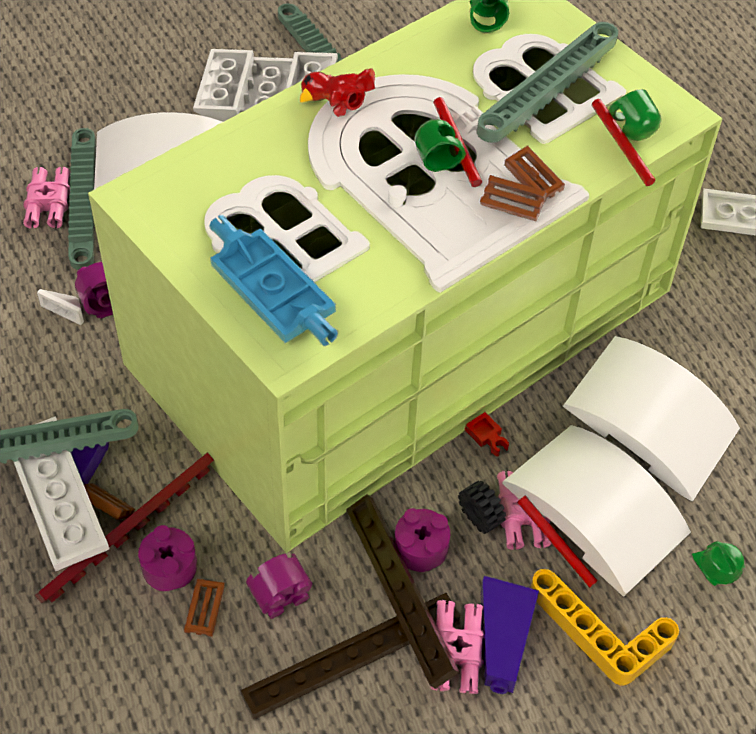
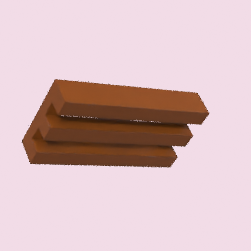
[504,145,565,203]
[480,175,547,222]
[84,483,135,520]
[184,579,225,637]

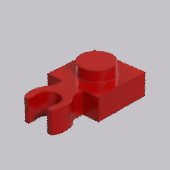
[465,412,509,457]

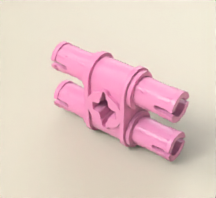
[23,167,70,228]
[497,471,552,550]
[431,600,485,694]

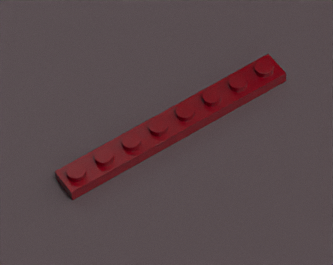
[34,452,214,603]

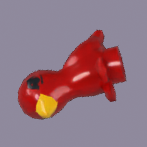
[300,68,375,117]

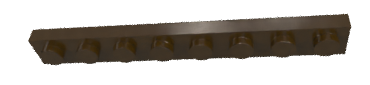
[346,494,459,689]
[240,593,460,720]

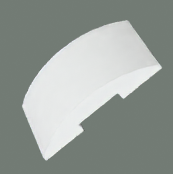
[193,49,338,122]
[94,113,222,190]
[563,336,740,501]
[502,425,691,597]

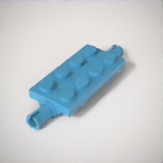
[209,215,338,346]

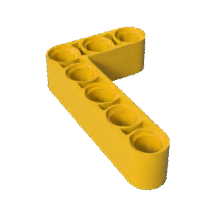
[530,569,679,686]

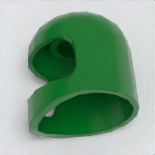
[469,0,510,33]
[608,89,662,141]
[415,119,466,172]

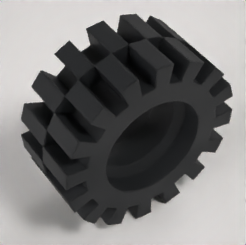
[458,480,506,534]

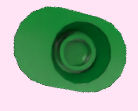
[691,541,745,586]

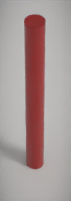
[433,97,482,187]
[591,99,656,186]
[517,495,598,588]

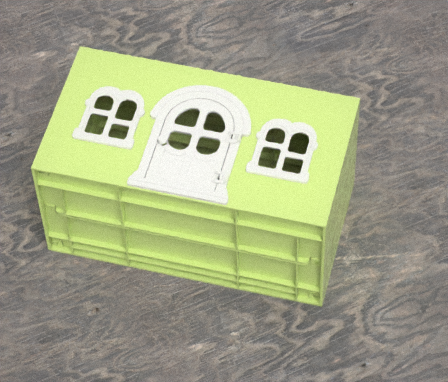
[88,0,723,553]

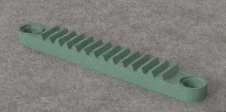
[278,3,344,63]
[476,22,618,143]
[68,128,96,270]
[0,409,139,464]

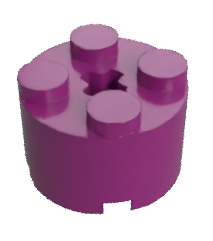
[75,262,113,319]
[394,508,451,572]
[138,525,197,591]
[246,553,312,619]

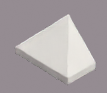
[37,289,84,325]

